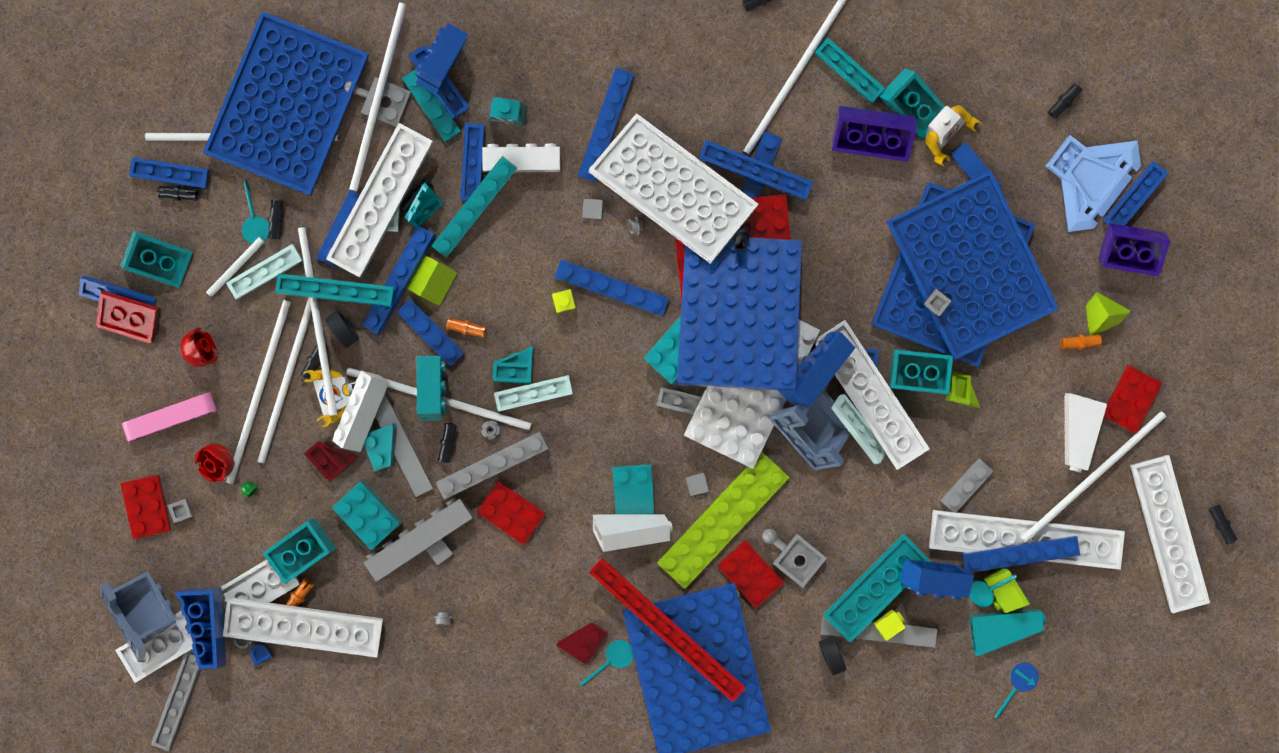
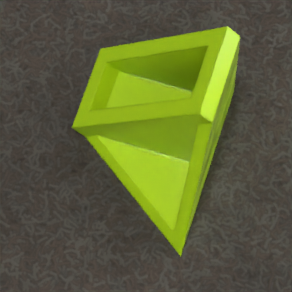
[1086,292,1130,336]
[945,371,981,409]

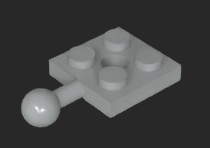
[344,77,411,127]
[762,529,827,588]

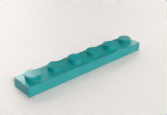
[432,155,518,258]
[275,274,394,307]

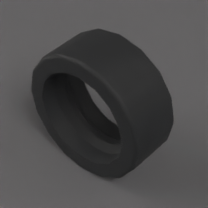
[325,310,359,348]
[818,636,847,676]

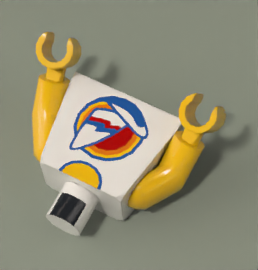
[925,105,982,166]
[304,370,356,429]

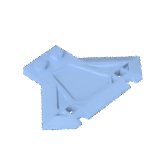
[1045,135,1141,232]

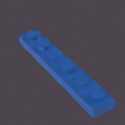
[578,68,634,183]
[741,131,782,198]
[698,140,813,200]
[362,225,436,335]
[554,260,669,316]
[962,536,1080,573]

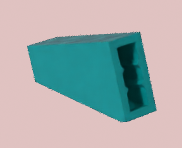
[970,609,1046,656]

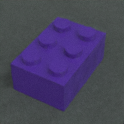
[1098,223,1171,277]

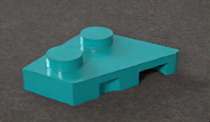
[405,183,444,228]
[492,346,533,384]
[364,423,396,472]

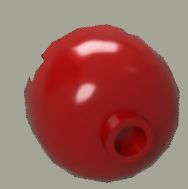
[180,328,218,367]
[194,443,234,483]

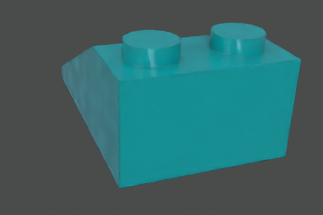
[879,68,945,139]
[120,230,192,288]
[613,464,654,514]
[263,517,337,585]

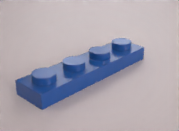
[409,45,470,119]
[460,123,485,201]
[129,157,210,189]
[1103,161,1168,226]
[316,190,360,267]
[78,275,157,306]
[397,299,464,367]

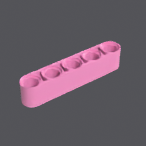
[122,392,217,442]

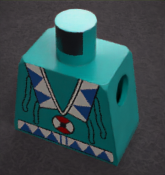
[488,97,527,125]

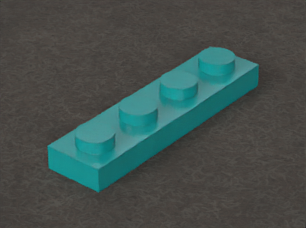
[815,38,885,104]
[402,68,461,142]

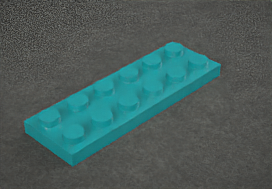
[822,534,931,643]

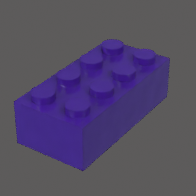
[832,106,917,162]

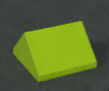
[407,255,458,306]

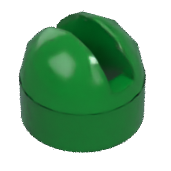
[241,482,258,498]

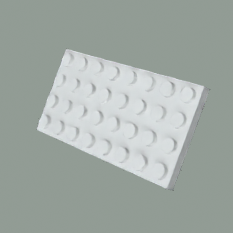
[589,113,758,264]
[684,320,820,469]

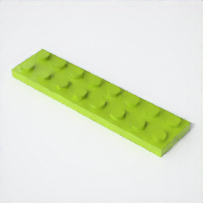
[657,451,790,589]

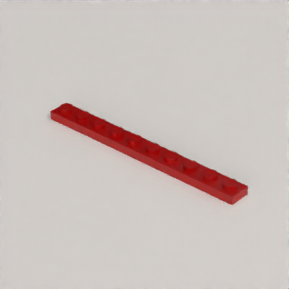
[589,557,746,702]

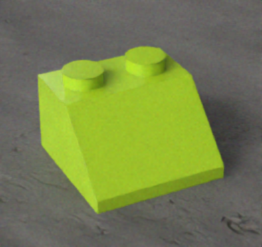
[982,568,1030,613]

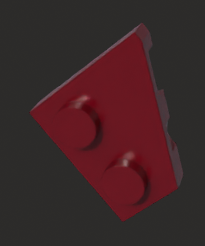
[304,441,358,482]
[556,622,608,665]

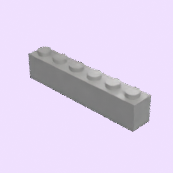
[436,431,549,499]
[364,497,474,582]

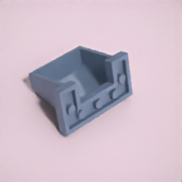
[768,389,850,471]
[100,571,177,661]

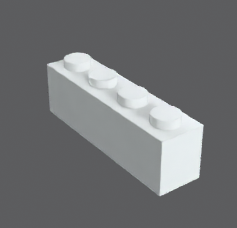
[482,143,561,173]
[332,371,389,452]

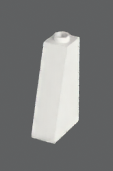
[1064,393,1107,473]
[593,514,673,552]

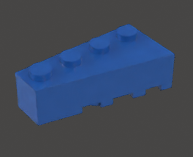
[777,332,856,406]
[176,587,226,669]

